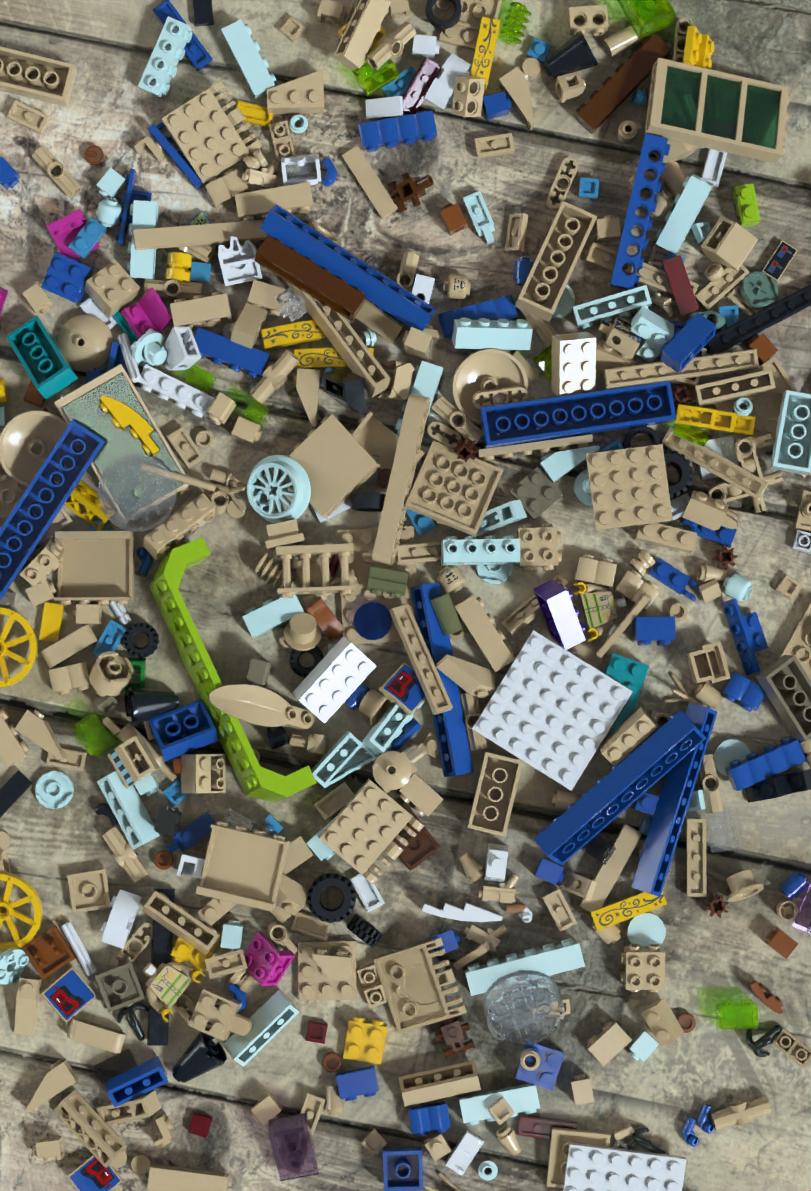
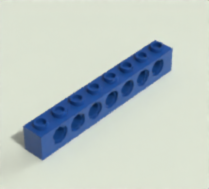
[610,133,671,290]

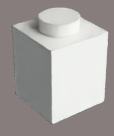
[412,34,440,61]

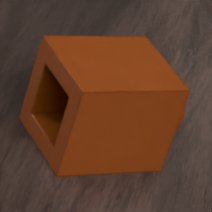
[440,203,467,236]
[746,333,778,365]
[765,928,798,959]

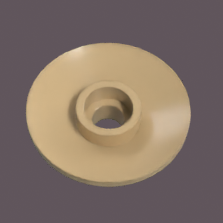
[373,751,412,790]

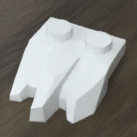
[218,236,262,286]

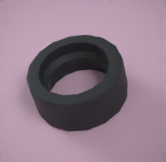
[426,0,462,29]
[623,426,660,449]
[351,492,386,512]

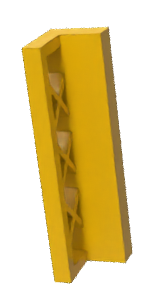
[64,480,118,531]

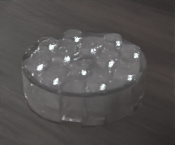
[98,453,177,532]
[483,970,565,1046]

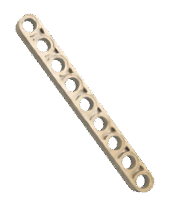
[372,394,430,565]

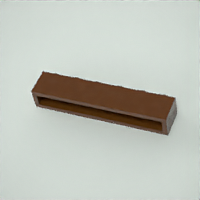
[576,34,671,134]
[255,235,366,321]

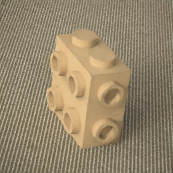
[517,524,562,571]
[20,537,65,587]
[621,944,665,992]

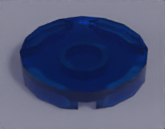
[354,602,392,641]

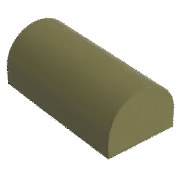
[430,593,463,636]

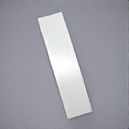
[422,902,503,922]

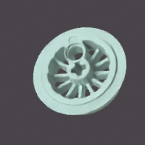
[247,455,311,523]

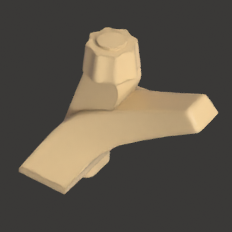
[651,292,677,318]

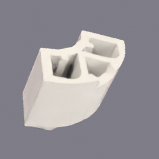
[425,53,471,110]
[100,889,142,949]

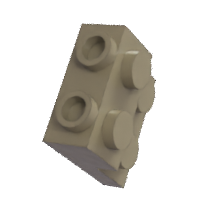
[94,961,146,1012]

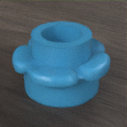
[631,88,647,107]

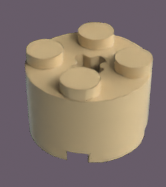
[89,651,133,697]

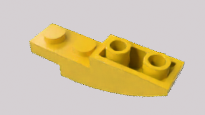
[98,395,160,457]

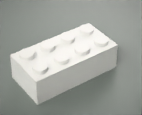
[292,636,376,723]

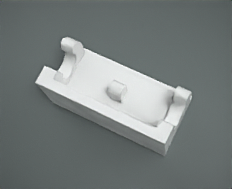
[445,1129,484,1175]

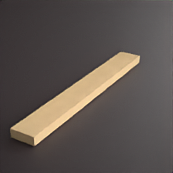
[132,220,268,250]
[603,349,759,389]

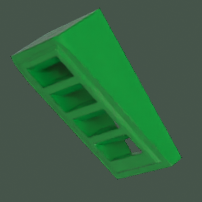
[125,657,146,695]

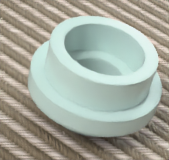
[289,114,308,134]
[361,328,377,347]
[733,397,753,416]
[478,1160,498,1181]

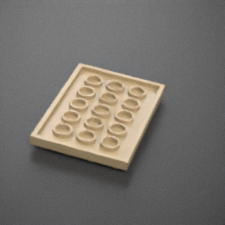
[337,526,417,644]

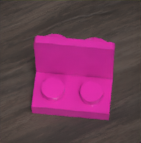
[46,209,100,259]
[121,288,173,339]
[244,932,295,986]

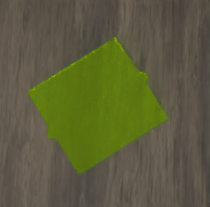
[673,424,709,447]

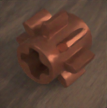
[672,385,693,409]
[454,437,479,462]
[713,545,738,570]
[704,894,729,918]

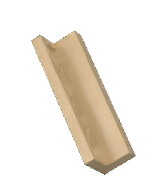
[53,1090,127,1168]

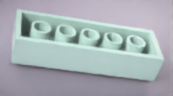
[464,938,585,996]

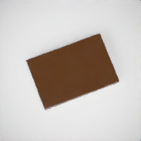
[393,802,441,872]

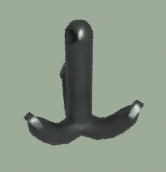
[117,1003,149,1041]
[746,1025,781,1057]
[628,1127,665,1154]

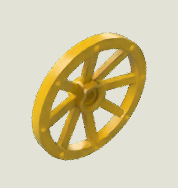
[0,607,38,688]
[0,872,43,951]

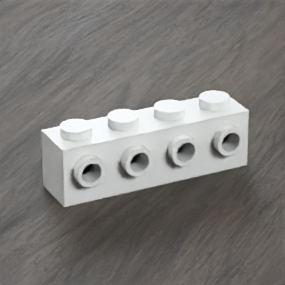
[138,364,215,418]

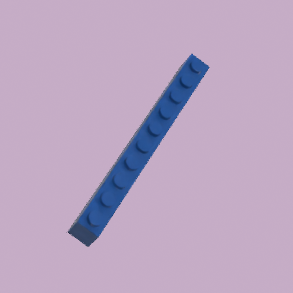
[260,204,437,331]
[410,582,474,777]
[631,703,717,897]

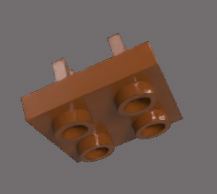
[22,925,77,979]

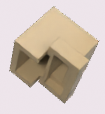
[265,519,305,558]
[685,641,731,684]

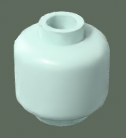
[96,197,123,227]
[723,573,753,602]

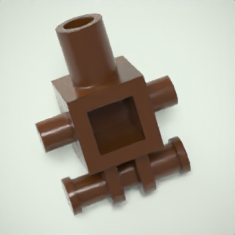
[387,172,434,213]
[435,1017,475,1059]

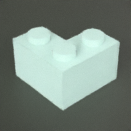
[631,306,674,363]

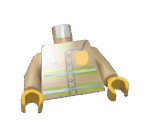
[573,582,627,642]
[143,962,205,1022]

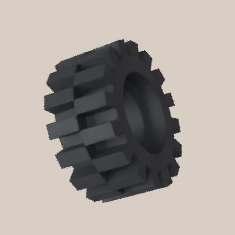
[123,623,159,658]
[289,646,324,678]
[346,914,383,948]

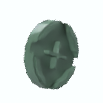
[740,271,778,308]

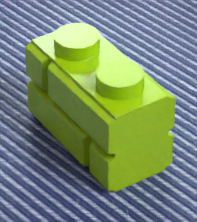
[732,184,761,228]

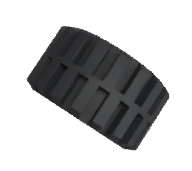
[664,450,694,500]
[307,873,356,923]

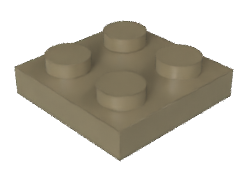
[509,467,563,520]

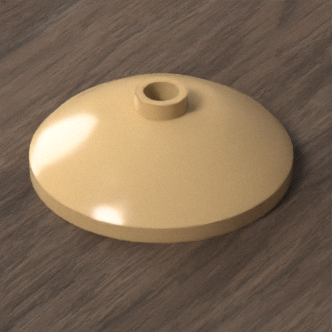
[57,315,113,372]

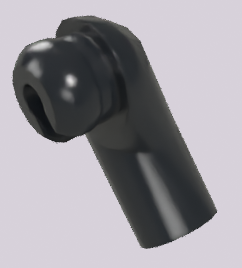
[95,803,119,826]

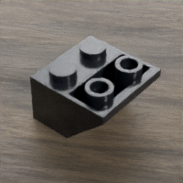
[323,368,366,415]

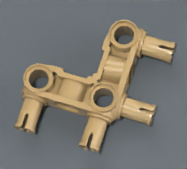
[707,433,784,513]

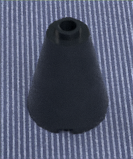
[544,30,598,78]
[124,687,179,726]
[173,1032,227,1083]

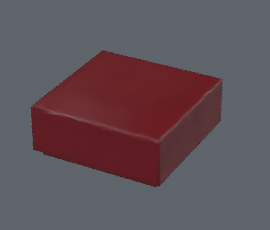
[305,1021,328,1044]
[188,1113,213,1138]

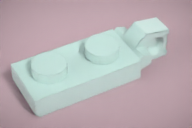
[462,190,495,245]

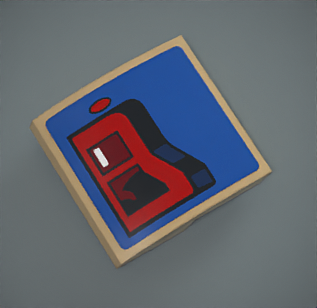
[379,662,426,716]
[41,967,97,1023]
[67,1154,123,1191]

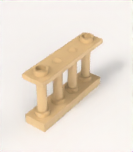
[276,543,355,598]

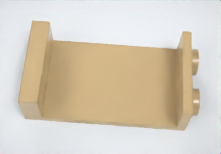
[350,412,425,470]

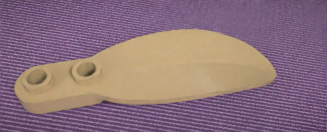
[209,684,314,730]

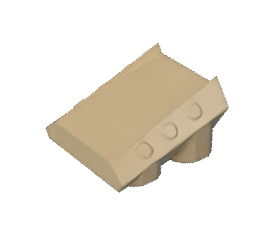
[373,360,415,400]

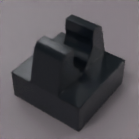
[266,726,290,750]

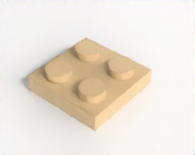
[67,869,111,914]

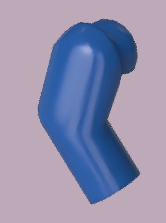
[321,158,337,187]
[136,547,153,576]
[227,983,247,1011]
[697,1103,715,1134]
[681,1116,699,1147]

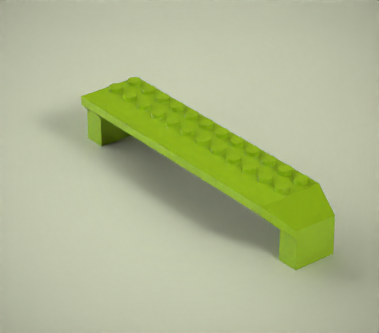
[149,537,317,803]

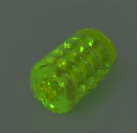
[498,2,531,45]

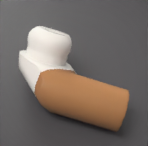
[506,903,533,923]

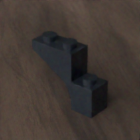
[745,768,811,803]

